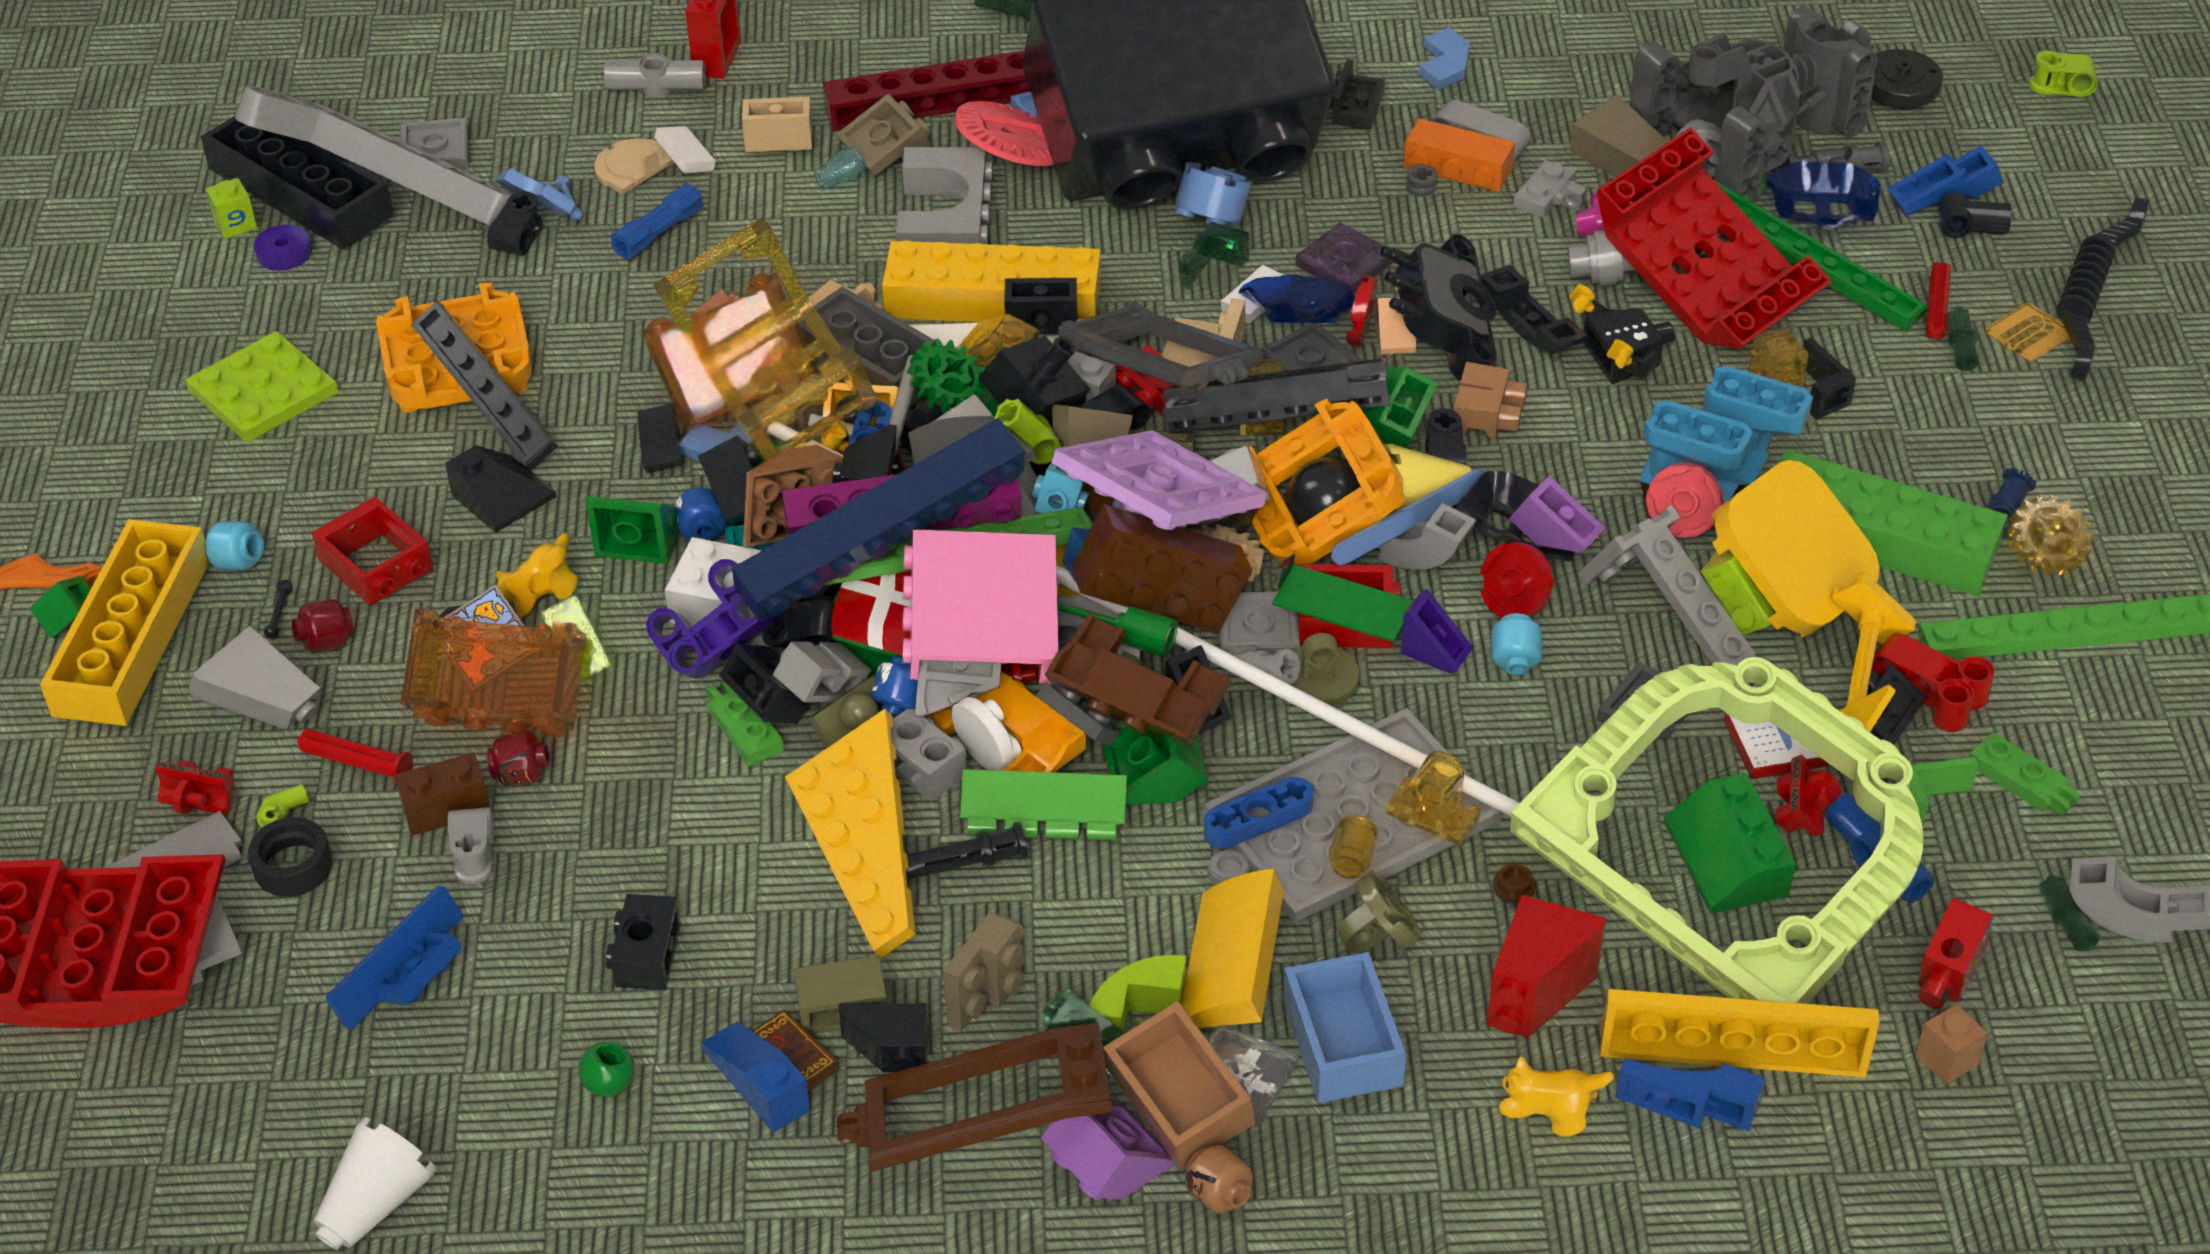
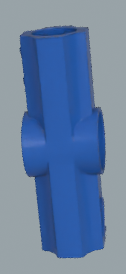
[1825,792,1935,903]

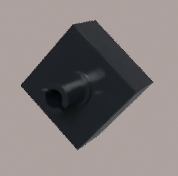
[978,335,1091,422]

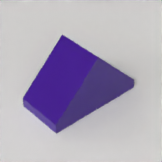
[1401,589,1473,674]

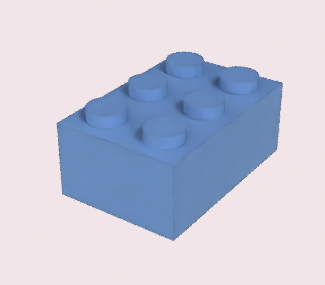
[1283,952,1406,1103]

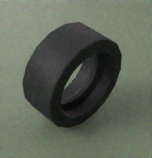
[248,817,333,897]

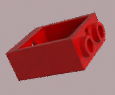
[685,0,741,79]
[311,496,433,606]
[1298,564,1401,648]

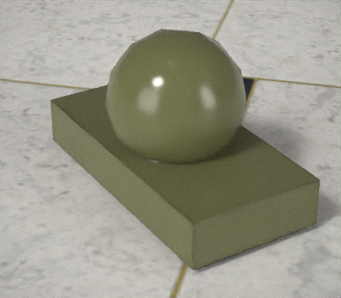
[808,676,882,748]

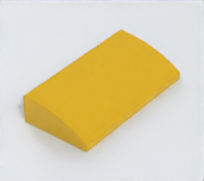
[1181,868,1284,1028]

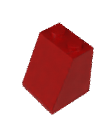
[1487,895,1606,1038]

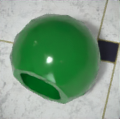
[578,1042,634,1098]

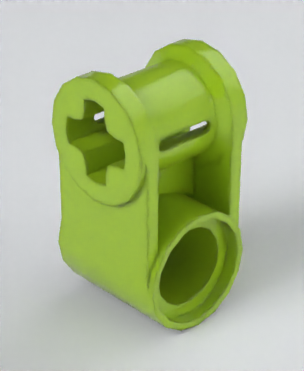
[2029,51,2098,97]

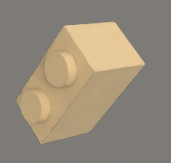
[742,97,813,153]

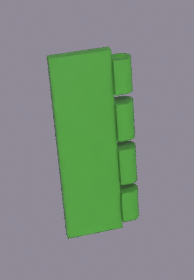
[960,769,1127,841]

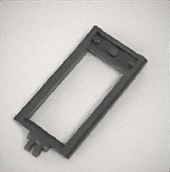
[1058,302,1263,388]

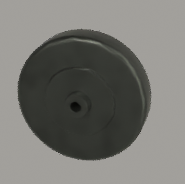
[1871,49,1943,108]

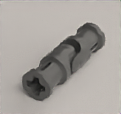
[1781,142,1890,185]

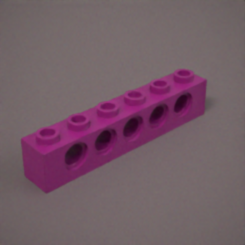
[782,475,1021,536]

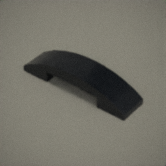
[1481,265,1588,352]

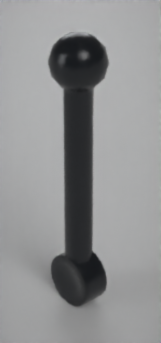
[264,580,293,639]

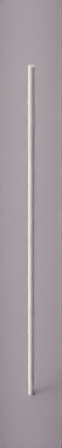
[767,420,1519,817]

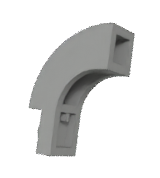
[1377,503,1476,570]
[2070,856,2210,943]

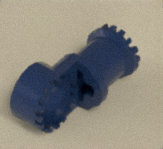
[1986,468,2036,539]

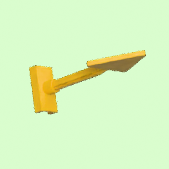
[1832,571,1916,732]

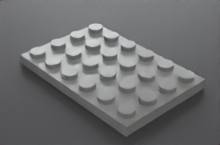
[1204,708,1502,923]

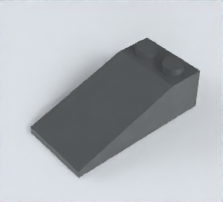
[791,286,944,407]

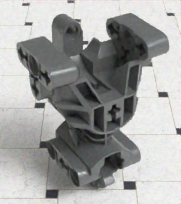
[1629,6,1878,202]

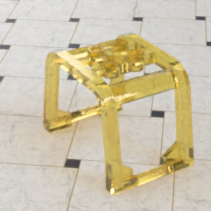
[653,217,879,462]

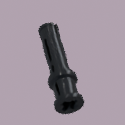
[906,821,1028,881]

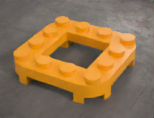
[1246,399,1405,567]

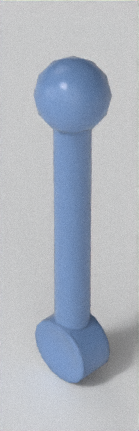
[555,176,583,221]

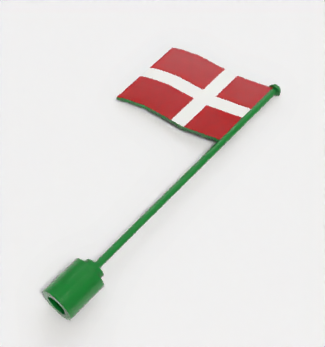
[831,571,1178,663]

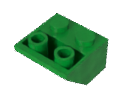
[1361,366,1438,448]

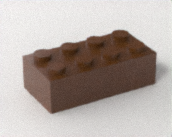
[1071,504,1253,634]

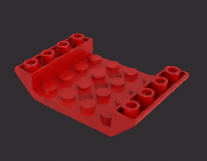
[1597,127,1832,350]

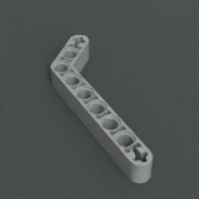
[235,85,513,225]

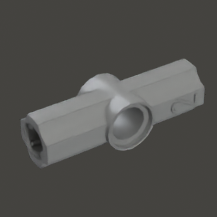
[604,53,706,97]

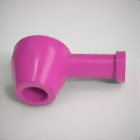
[1576,192,1604,238]

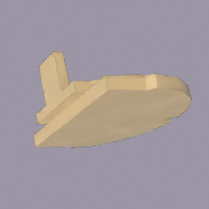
[594,138,675,195]

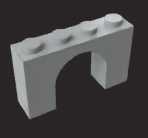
[896,147,993,244]

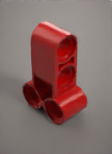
[1871,633,1995,732]

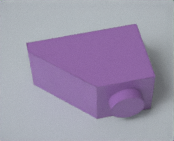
[1509,476,1605,553]

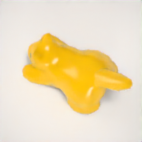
[496,533,578,618]
[1499,1056,1614,1137]

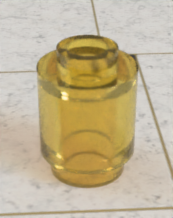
[1329,815,1378,879]

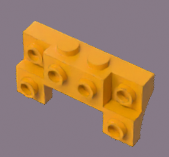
[927,670,1086,773]

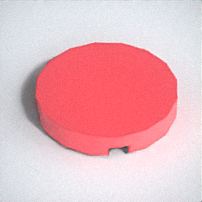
[1646,462,1724,538]

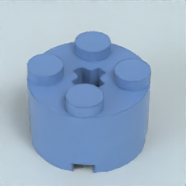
[1175,162,1252,228]

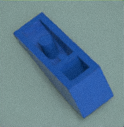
[701,1022,810,1133]

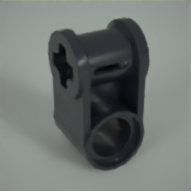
[487,191,543,256]
[1425,408,1466,465]
[762,599,836,650]

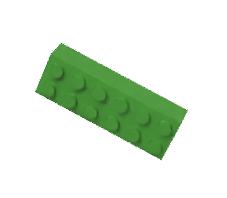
[1779,449,2008,597]

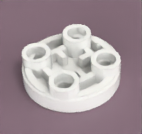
[951,697,1022,771]

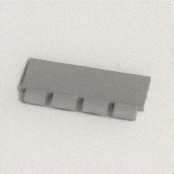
[104,811,243,868]

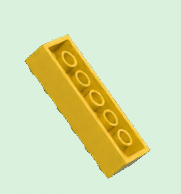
[882,240,1101,322]
[40,519,210,726]

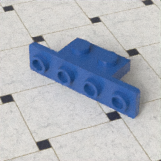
[326,886,463,1029]

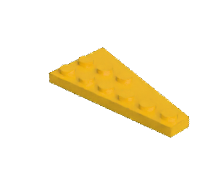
[785,709,916,958]

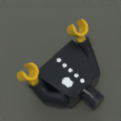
[1569,284,1675,384]

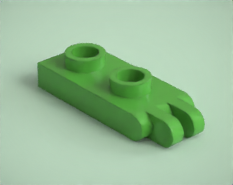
[706,681,784,767]
[1968,732,2080,815]

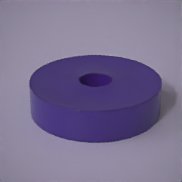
[254,225,312,271]

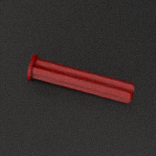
[297,729,413,783]

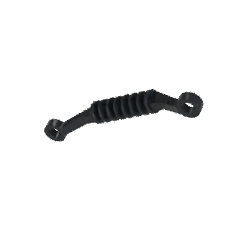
[2057,197,2150,381]

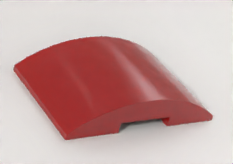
[0,854,226,1028]

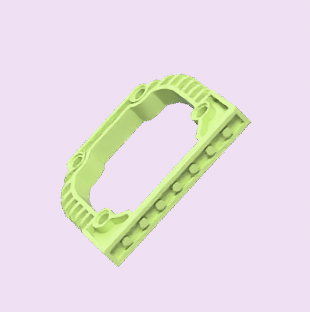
[1510,657,1924,1004]

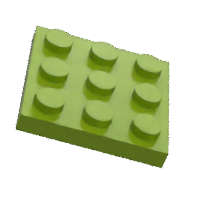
[185,331,339,443]

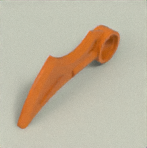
[0,552,103,590]

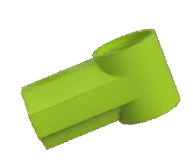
[994,399,1061,464]

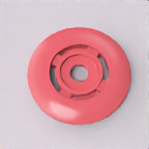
[954,101,1054,166]

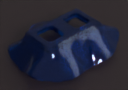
[1766,161,1881,230]
[1239,274,1355,323]

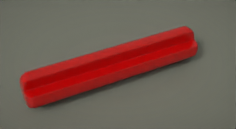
[1925,262,1951,340]

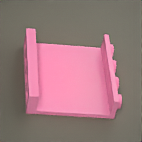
[902,530,1058,684]

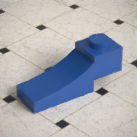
[1887,145,2003,217]
[1615,1058,1766,1131]

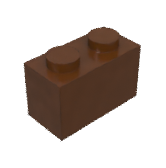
[394,752,490,836]

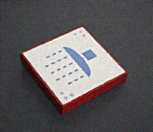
[1724,713,1829,780]

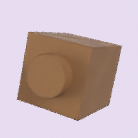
[1916,1004,1988,1085]

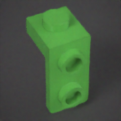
[1893,757,1978,827]

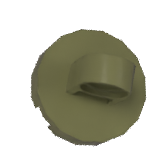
[1290,633,1359,709]
[1338,870,1422,953]

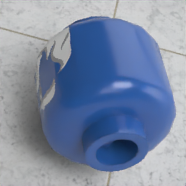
[675,487,727,541]
[871,657,918,717]

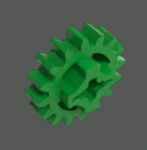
[907,338,985,414]

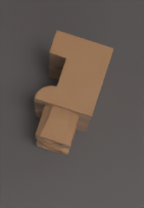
[1454,362,1527,439]

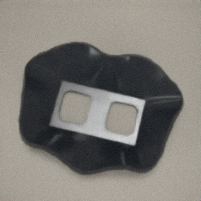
[1457,471,1575,561]

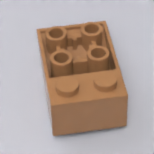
[743,444,843,547]

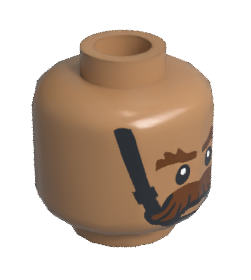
[1186,1145,1253,1213]

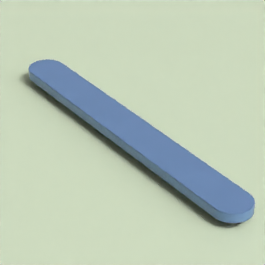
[1331,469,1485,566]

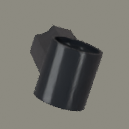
[1939,192,2012,238]

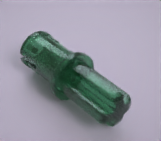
[1947,306,1979,371]
[2039,875,2100,952]

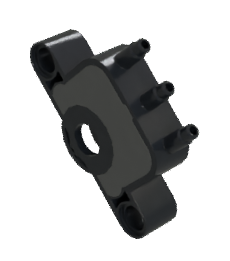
[1380,233,1497,381]

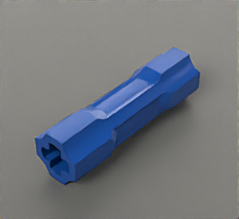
[610,182,704,260]

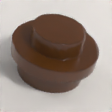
[1493,863,1536,903]

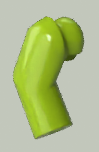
[256,784,309,827]

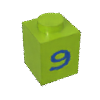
[205,178,257,239]

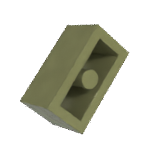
[793,955,887,1035]

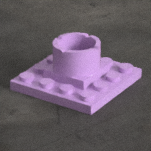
[1052,430,1268,530]

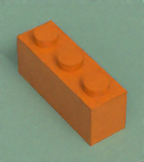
[1404,118,1515,192]

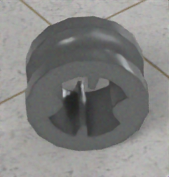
[1406,164,1437,197]

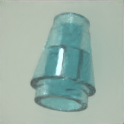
[814,146,867,189]

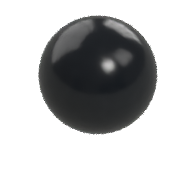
[1284,457,1361,526]

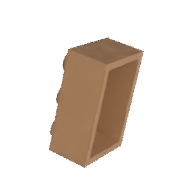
[1103,1001,1256,1171]

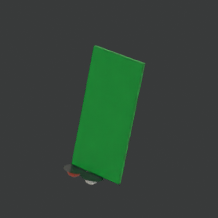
[1272,554,1414,642]

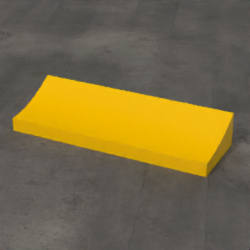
[1600,989,1880,1077]

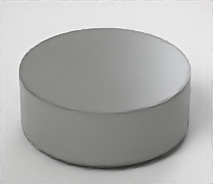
[1208,850,1250,886]

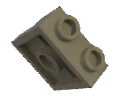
[836,94,931,177]
[943,912,1026,1032]

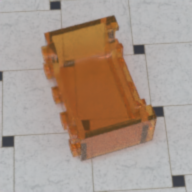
[401,609,587,738]

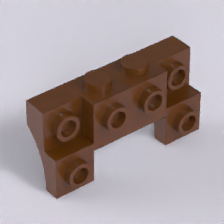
[1045,613,1232,747]

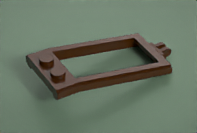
[836,1023,1112,1172]

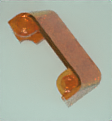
[642,272,817,426]

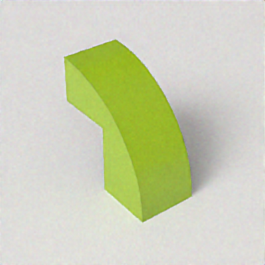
[1087,955,1186,1043]

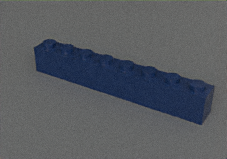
[732,417,1025,622]

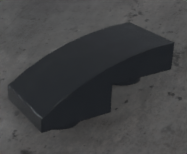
[638,403,683,473]

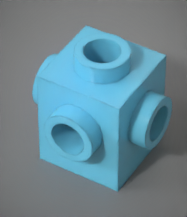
[1032,463,1090,513]

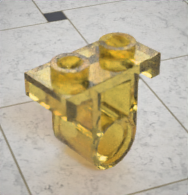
[1386,751,1480,846]

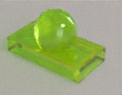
[540,595,612,684]

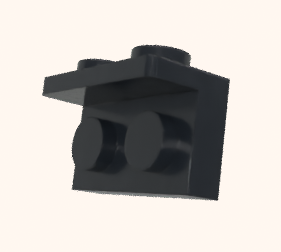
[1842,664,1927,745]

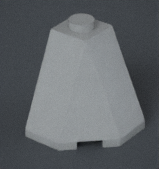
[188,626,320,730]

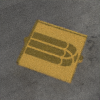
[1985,302,2070,362]

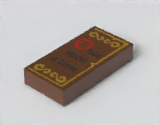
[752,1009,839,1092]

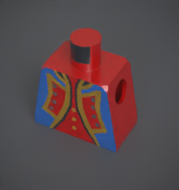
[1918,898,1994,1009]

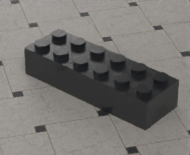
[200,116,394,249]

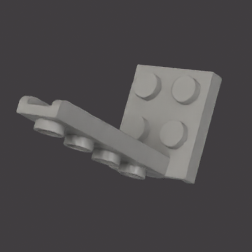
[1577,505,1756,666]

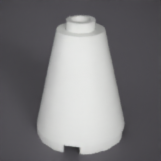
[313,1117,436,1250]

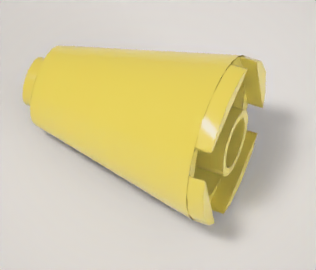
[1383,444,1472,513]

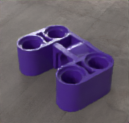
[646,559,774,679]

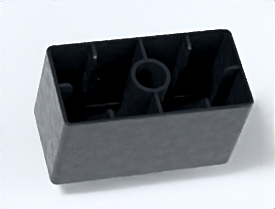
[1022,0,1336,210]

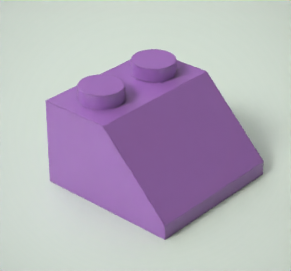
[1041,1101,1175,1200]

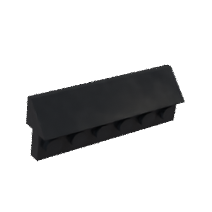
[1162,358,1390,434]

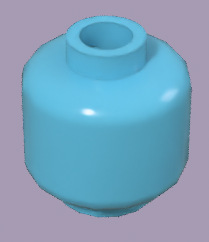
[205,521,264,571]
[1491,613,1543,675]

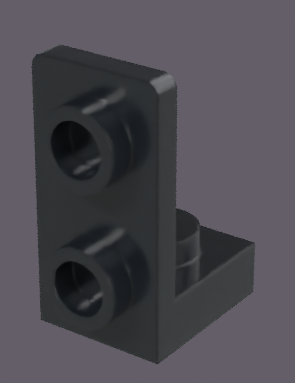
[1800,338,1856,420]

